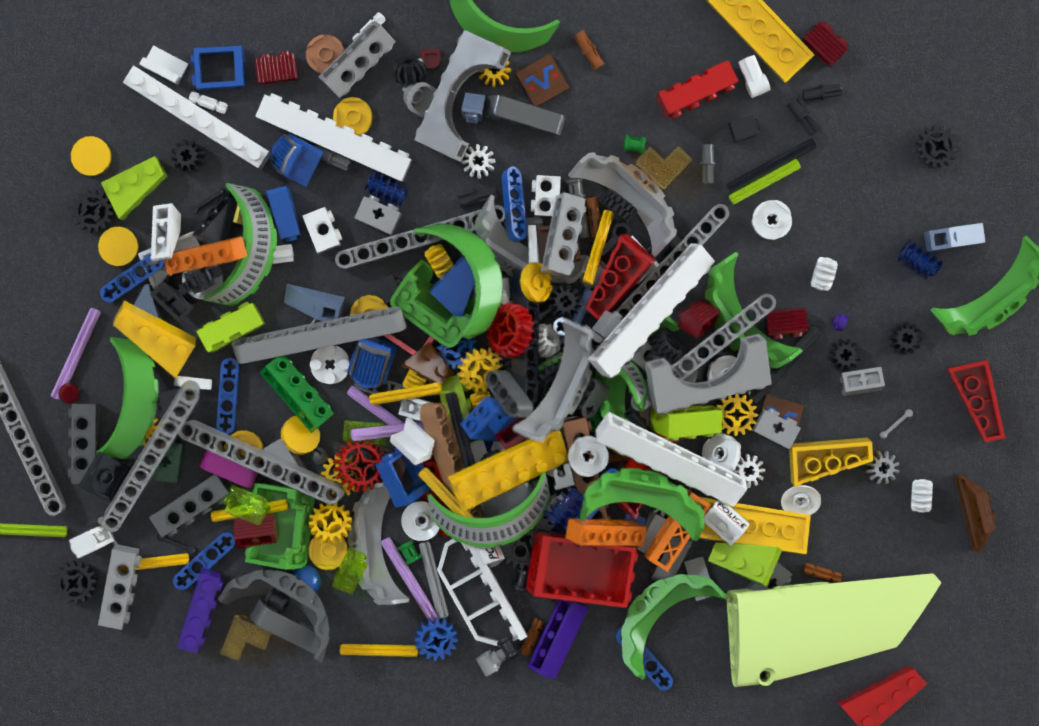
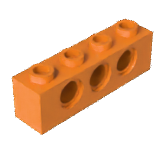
[163,236,247,275]
[565,518,647,546]

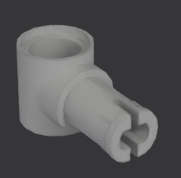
[476,649,506,676]

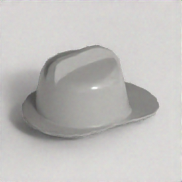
[402,82,436,118]

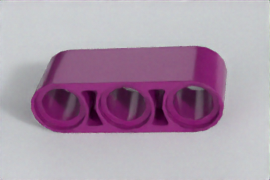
[199,450,258,488]

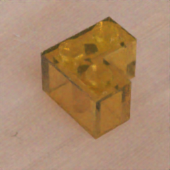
[635,146,693,190]
[220,614,272,661]

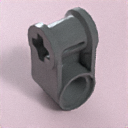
[576,377,610,418]

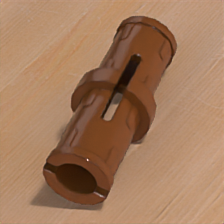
[573,30,605,71]
[586,197,602,238]

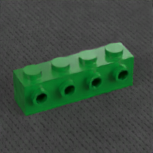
[260,355,334,433]

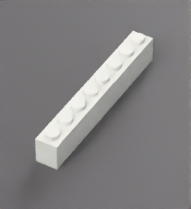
[123,66,271,170]
[255,93,412,181]
[588,243,715,378]
[596,412,747,506]

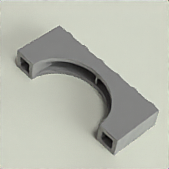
[414,30,511,162]
[645,334,772,414]

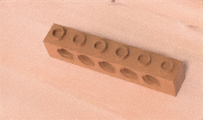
[562,415,611,520]

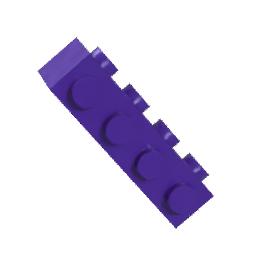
[177,567,223,653]
[528,599,589,679]

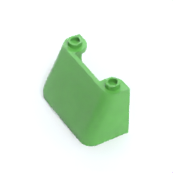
[390,259,476,347]
[245,483,315,569]

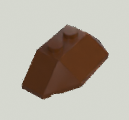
[954,474,997,553]

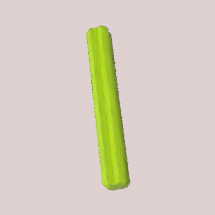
[729,159,801,205]
[0,523,68,537]

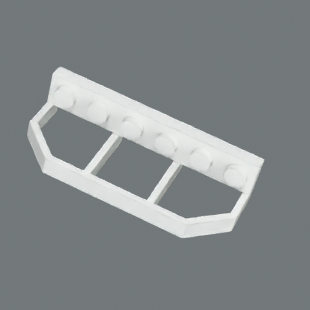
[437,539,527,647]

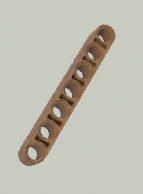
[420,403,483,518]

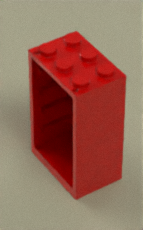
[526,530,638,608]

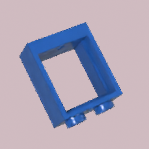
[191,46,246,91]
[461,397,522,442]
[376,448,431,508]

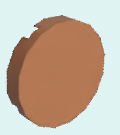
[306,35,345,74]

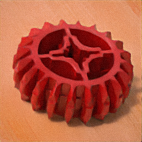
[487,303,534,358]
[333,440,384,492]

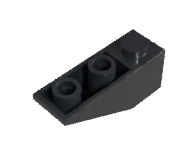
[192,191,237,245]

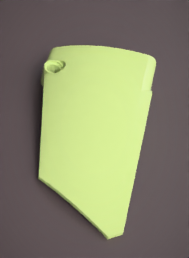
[727,573,941,687]

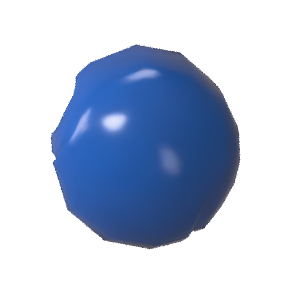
[292,565,322,593]

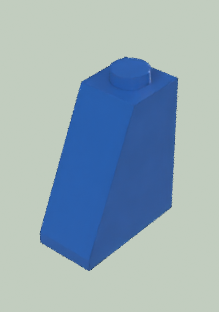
[267,186,302,243]
[430,256,475,317]

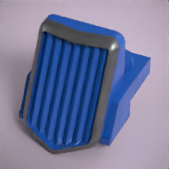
[270,132,324,187]
[347,337,398,389]

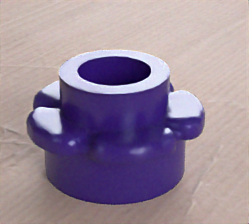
[832,313,849,331]

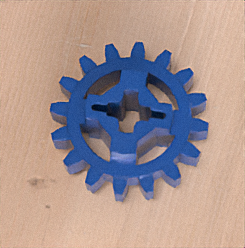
[436,337,479,372]
[414,617,458,661]

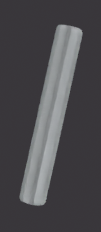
[419,541,449,619]

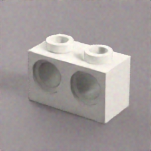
[531,175,561,217]
[69,525,114,558]

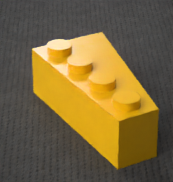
[113,300,196,378]
[789,438,873,487]

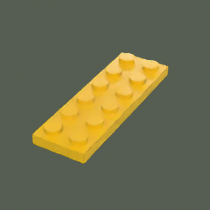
[706,0,814,83]
[448,429,569,512]
[695,497,811,555]

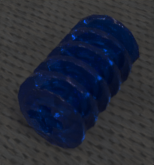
[365,170,409,208]
[898,239,943,279]
[544,487,584,531]

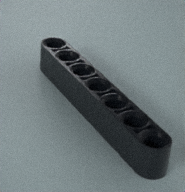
[511,269,539,404]

